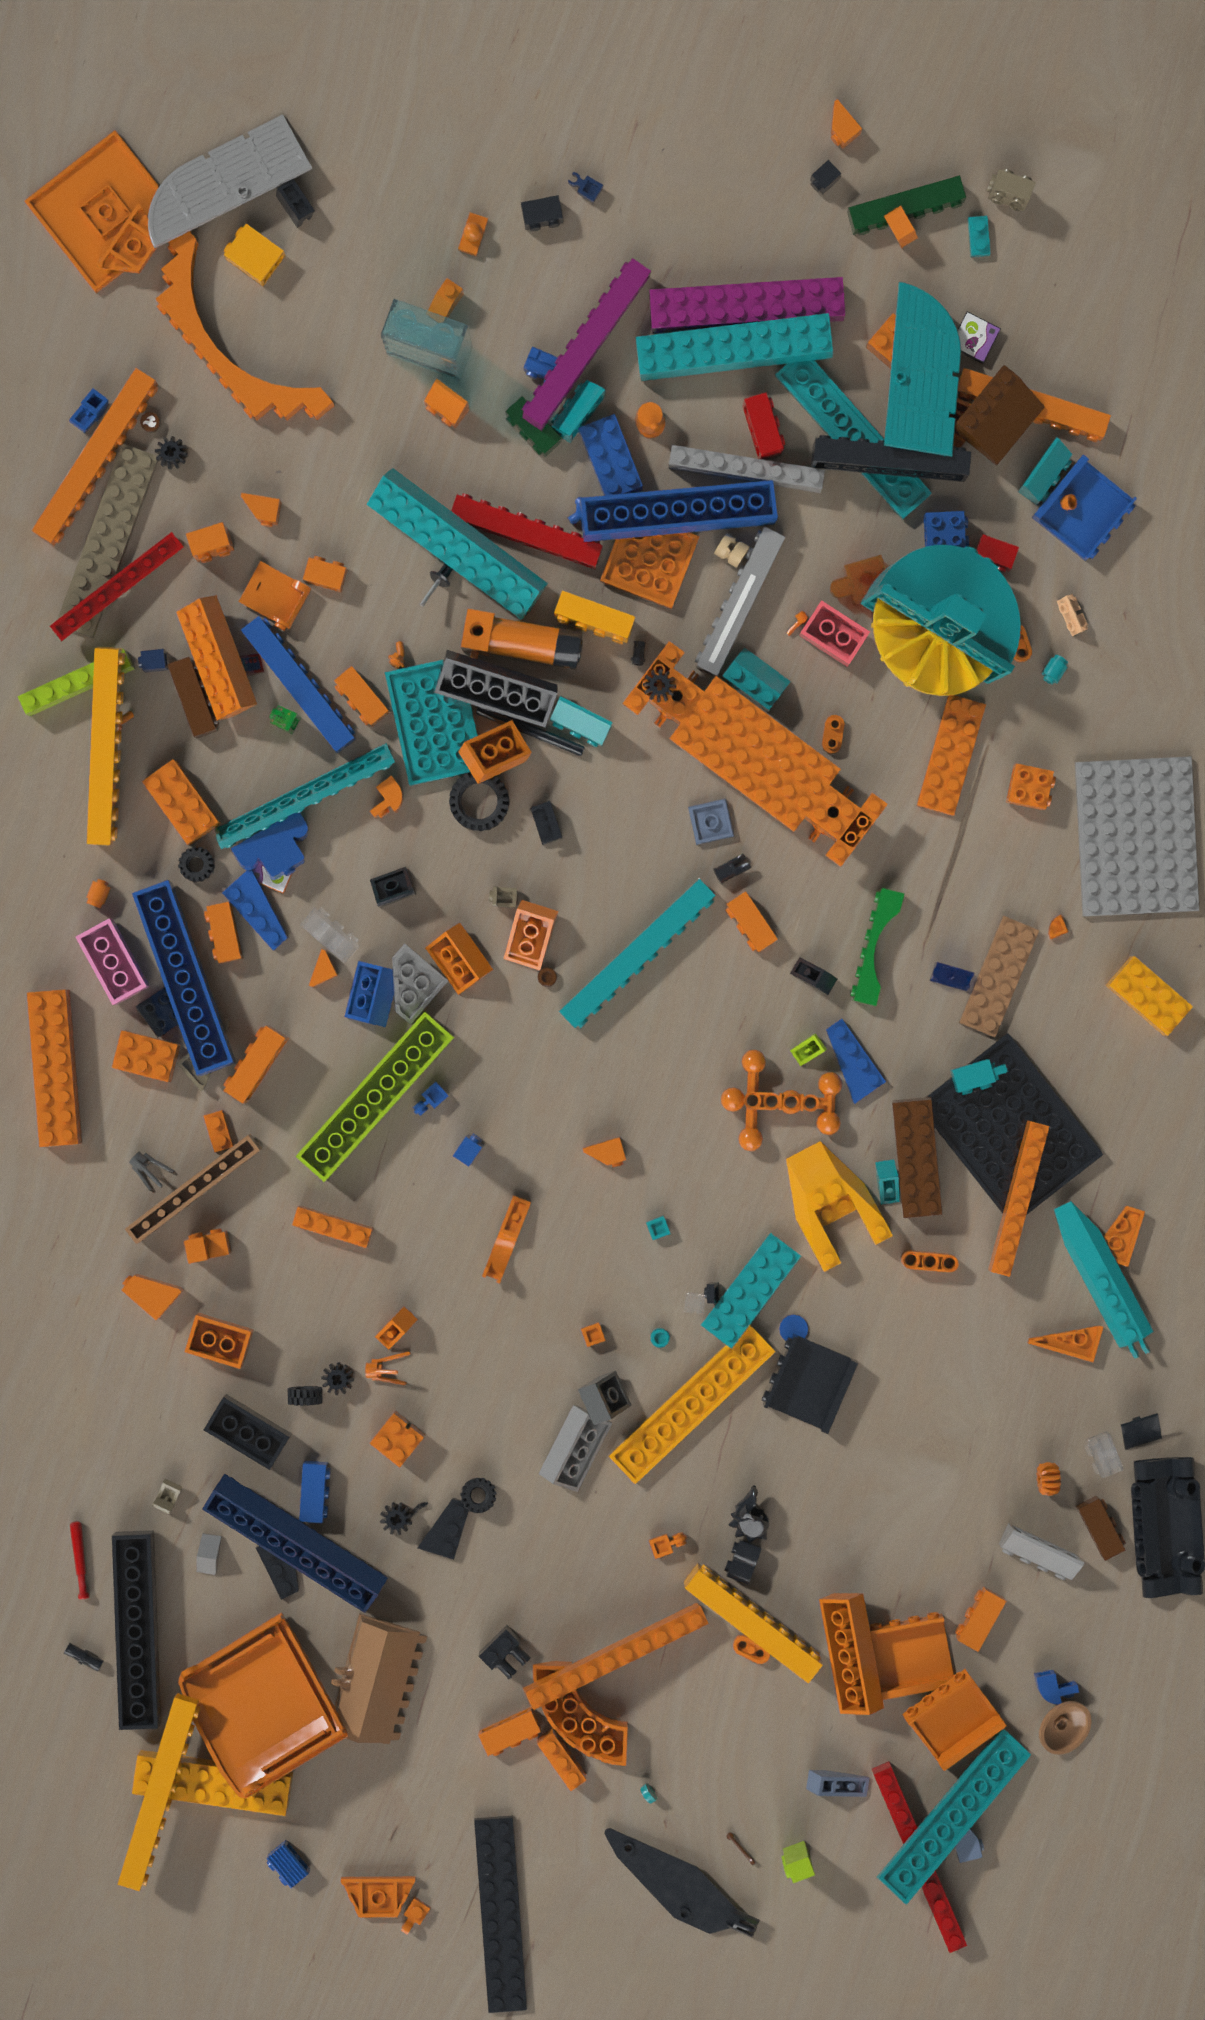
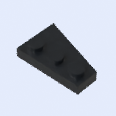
[417,1498,469,1560]
[256,1546,299,1600]

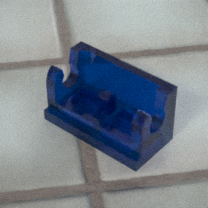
[930,962,974,991]

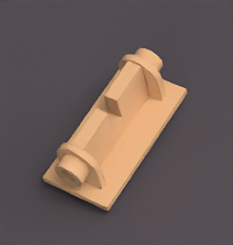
[1057,594,1088,636]

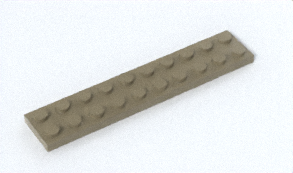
[57,444,158,638]

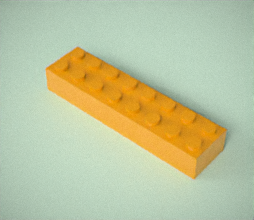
[684,1563,823,1684]
[132,1750,293,1816]

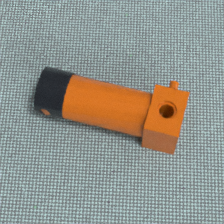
[461,609,583,670]

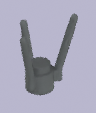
[129,1152,174,1191]

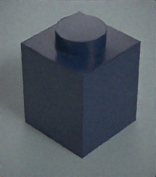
[138,649,168,673]

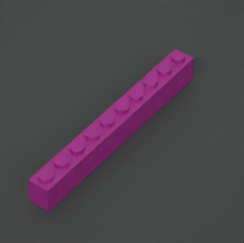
[522,258,651,431]

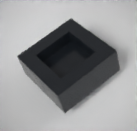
[704,1282,719,1304]

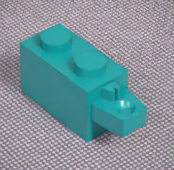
[950,1059,1008,1095]

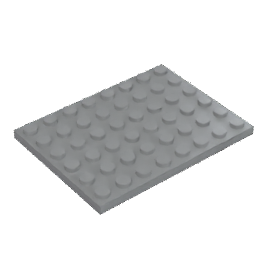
[1075,757,1199,917]

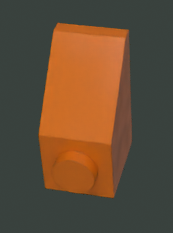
[831,99,862,149]
[426,278,464,326]
[241,493,282,527]
[583,1137,626,1168]
[375,1307,418,1350]

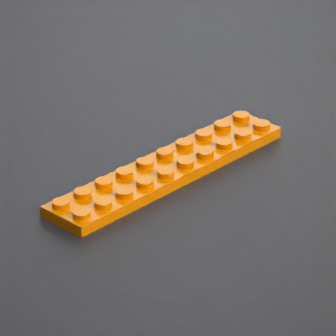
[609,1325,776,1484]

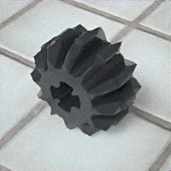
[155,436,188,470]
[643,669,676,703]
[321,1362,354,1395]
[380,1502,413,1535]

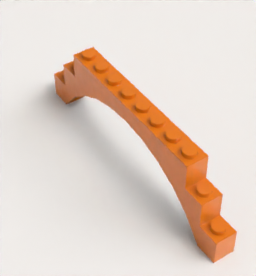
[156,231,335,421]

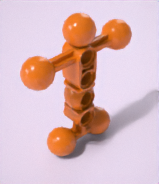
[721,1049,843,1151]

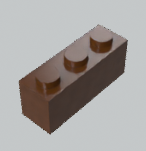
[1076,1496,1126,1561]

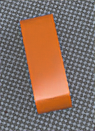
[901,1250,959,1272]

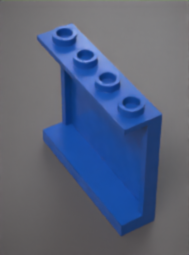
[1032,455,1137,561]

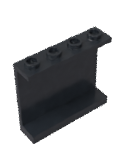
[761,1334,858,1434]

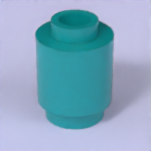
[1041,655,1069,685]

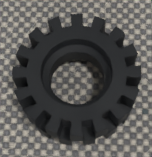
[178,847,215,882]
[287,1386,323,1406]
[460,1478,497,1513]

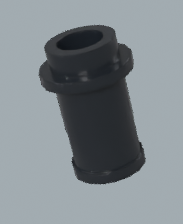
[630,641,646,666]

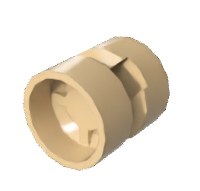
[714,532,750,568]

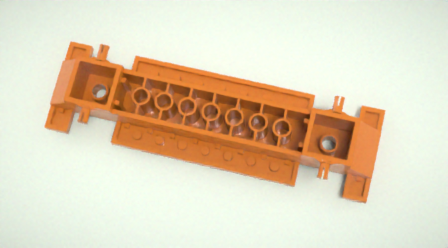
[622,641,888,867]

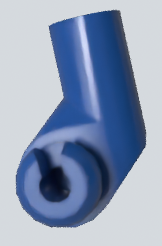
[568,497,583,526]

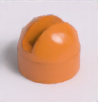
[1060,494,1077,510]

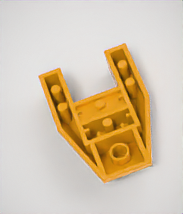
[786,1141,893,1272]

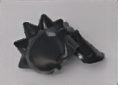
[729,1485,769,1543]

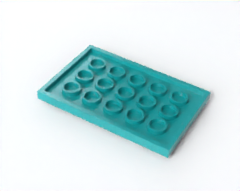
[385,660,478,786]

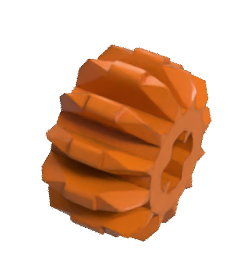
[1036,1462,1061,1496]

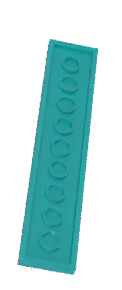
[775,360,932,520]
[214,743,395,849]
[877,1728,1031,1905]

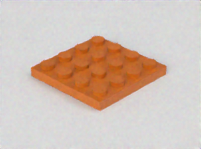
[600,532,700,609]

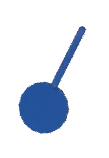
[779,1314,808,1341]

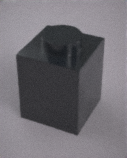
[810,159,842,194]

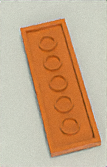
[916,695,986,816]

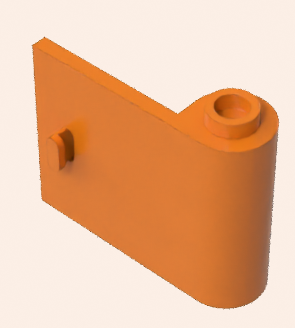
[238,561,312,631]

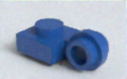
[413,1082,448,1116]

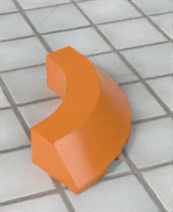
[533,1661,628,1766]

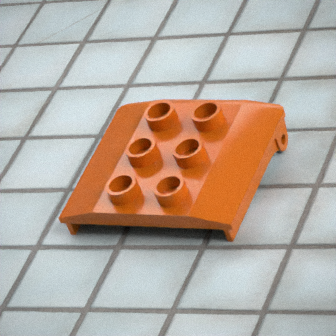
[178,1613,348,1798]

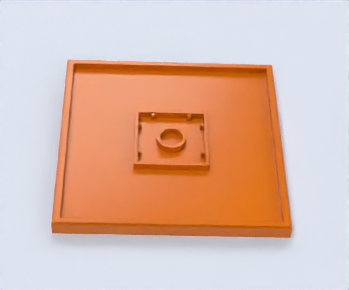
[24,130,159,293]

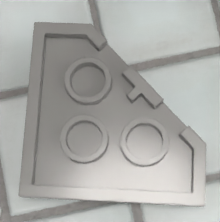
[392,944,448,1024]

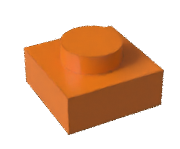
[581,1322,606,1347]

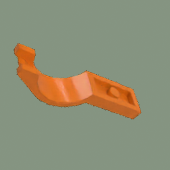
[482,1195,531,1284]

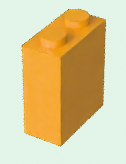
[223,224,286,286]

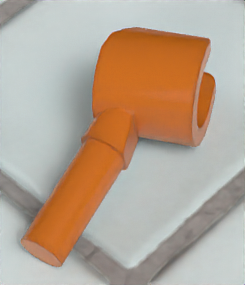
[786,611,808,636]

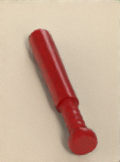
[70,1521,90,1599]

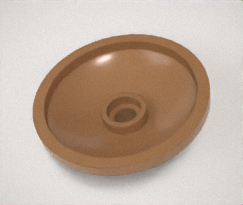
[1039,1701,1091,1755]

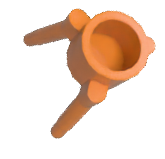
[365,1351,411,1385]

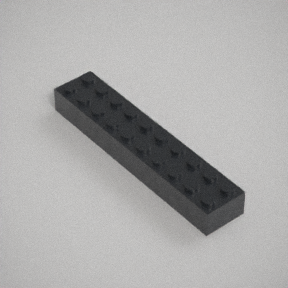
[112,1530,161,1730]

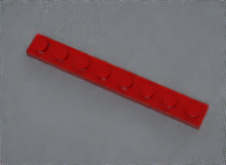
[49,532,184,642]

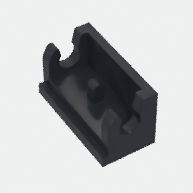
[276,179,315,228]
[530,801,563,845]

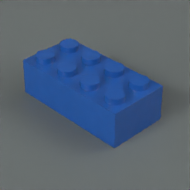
[579,414,643,496]

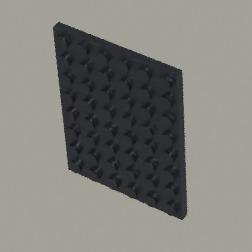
[926,1033,1104,1215]

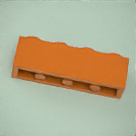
[292,1206,373,1248]

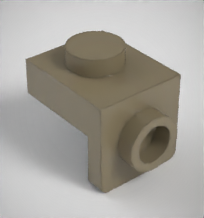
[489,886,517,908]
[152,1479,182,1514]

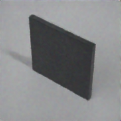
[1121,1413,1162,1450]

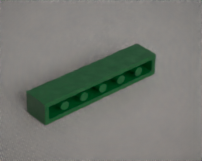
[847,175,966,235]

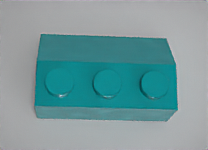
[551,380,605,443]
[1018,437,1073,505]
[721,647,791,713]
[550,696,613,748]

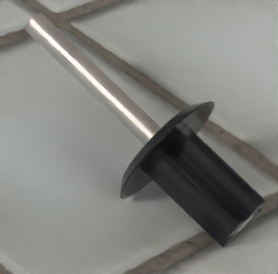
[420,563,453,607]

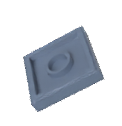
[688,799,734,845]

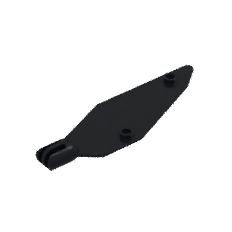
[604,1828,760,1938]

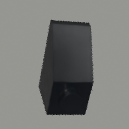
[790,957,838,995]

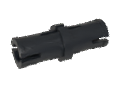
[64,1643,104,1672]

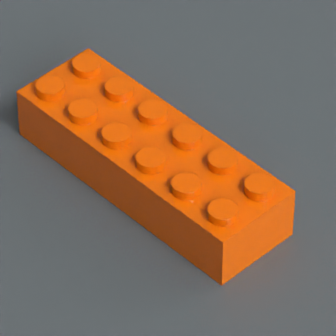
[176,595,257,720]
[819,1593,884,1715]

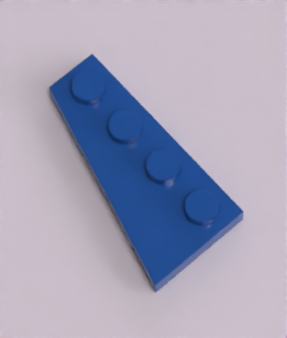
[222,870,289,951]
[826,1019,886,1104]

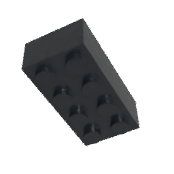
[203,1394,292,1470]

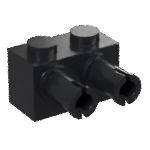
[478,1625,531,1680]

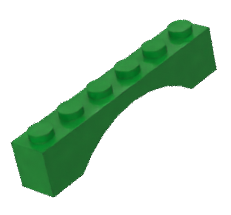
[850,888,905,1006]

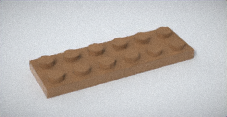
[959,916,1039,1037]

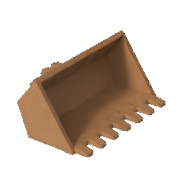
[331,1613,427,1744]

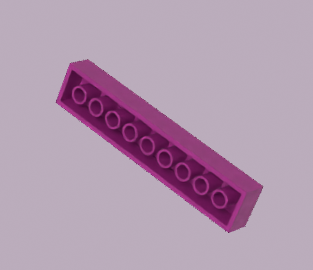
[649,277,845,334]

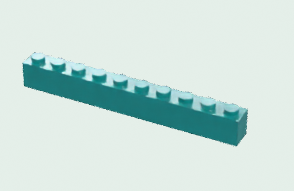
[559,879,716,1028]

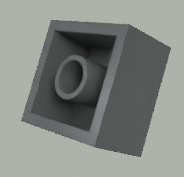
[578,1371,632,1425]

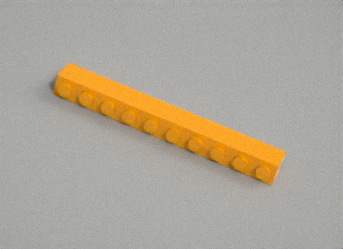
[117,1693,201,1891]

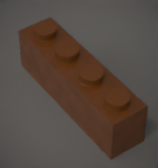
[167,657,219,739]

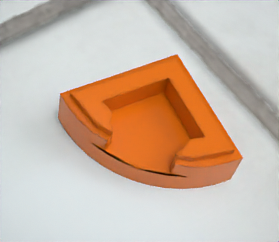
[1048,914,1068,940]

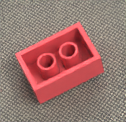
[799,600,870,667]

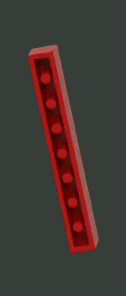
[451,493,603,570]

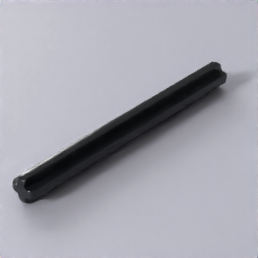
[476,706,585,756]

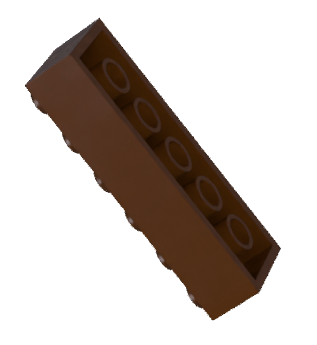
[892,1097,942,1218]

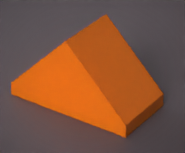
[884,206,918,248]
[309,949,338,987]

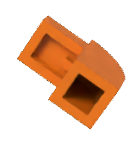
[370,776,403,819]

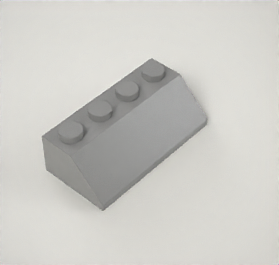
[539,1405,612,1492]
[999,1523,1085,1580]

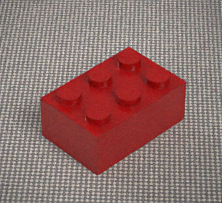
[742,392,785,460]

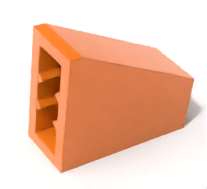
[121,1274,184,1320]

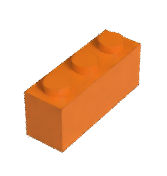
[334,666,390,727]
[725,891,778,952]
[204,902,243,964]
[955,1587,1006,1652]
[478,1707,541,1756]
[537,1728,587,1791]

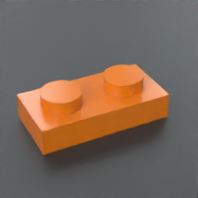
[203,1110,234,1153]

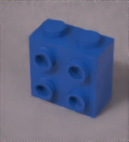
[924,511,969,548]

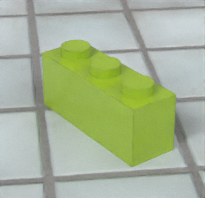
[781,1841,815,1883]

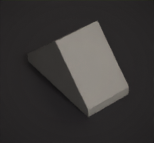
[197,1533,222,1575]

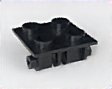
[135,987,178,1038]

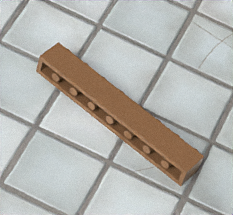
[125,1134,262,1244]

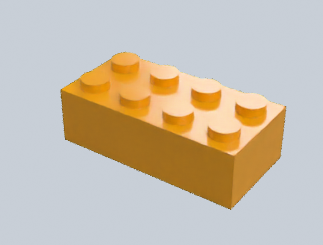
[554,591,635,645]
[1105,956,1193,1036]

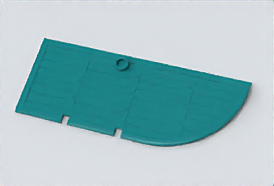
[884,282,961,457]

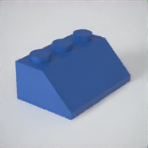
[344,961,394,1027]

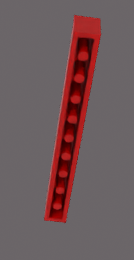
[872,1761,967,1953]

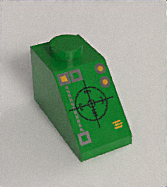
[269,705,301,735]

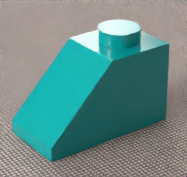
[875,1159,900,1205]

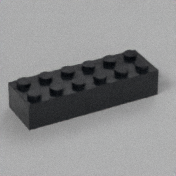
[434,650,558,727]

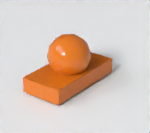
[458,212,488,257]

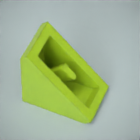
[790,1034,827,1066]

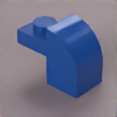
[1034,1669,1079,1704]

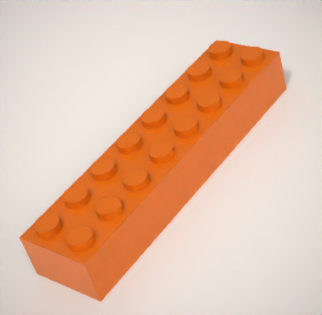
[27,989,82,1147]

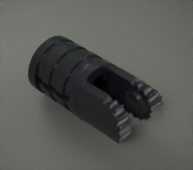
[713,854,751,884]

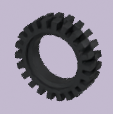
[449,773,509,831]

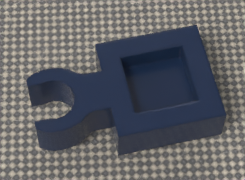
[568,172,604,204]

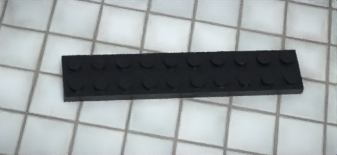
[474,1815,527,2013]

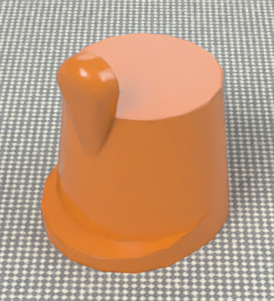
[635,402,666,438]

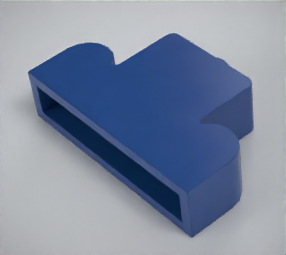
[231,813,308,880]

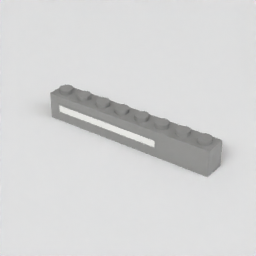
[669,445,825,493]
[694,527,785,677]

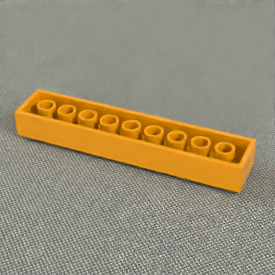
[87,647,125,845]

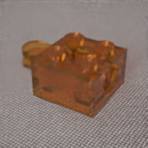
[830,555,886,606]

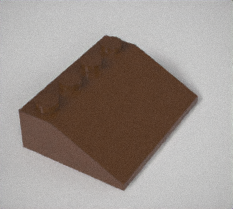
[954,365,1045,466]

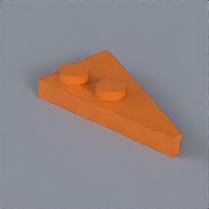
[1027,1325,1104,1362]

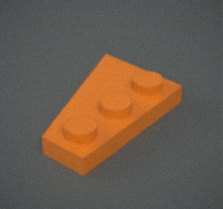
[1103,1206,1145,1267]

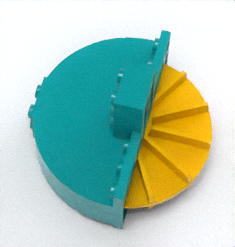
[861,545,1021,696]

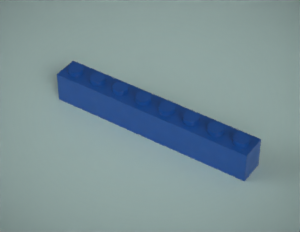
[241,616,356,754]

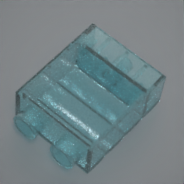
[381,299,473,381]

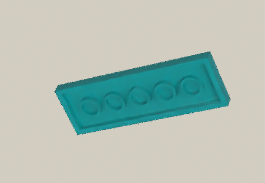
[701,1233,802,1349]

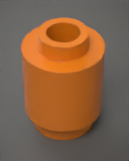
[86,879,111,908]

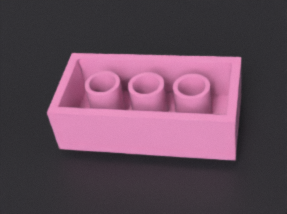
[76,918,150,1005]

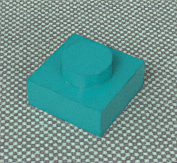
[646,1215,671,1240]

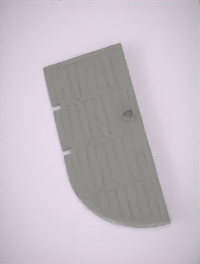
[148,114,312,248]

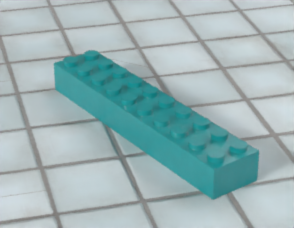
[636,313,833,381]
[366,468,548,620]

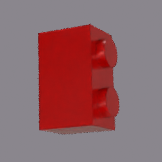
[976,534,1019,573]

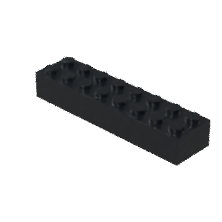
[811,435,972,482]

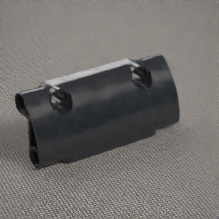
[1131,1457,1205,1598]

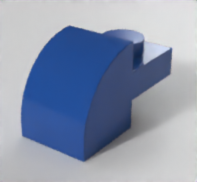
[69,388,109,433]

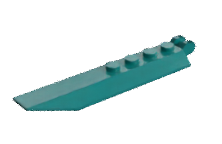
[1054,1201,1154,1359]

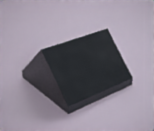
[370,867,416,908]

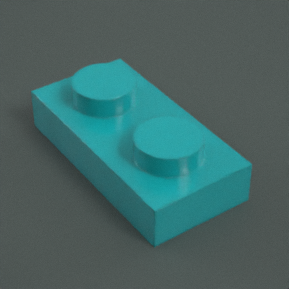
[967,216,991,258]

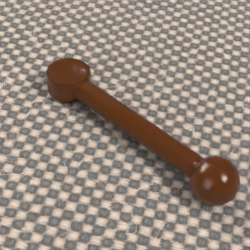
[727,1832,755,1866]

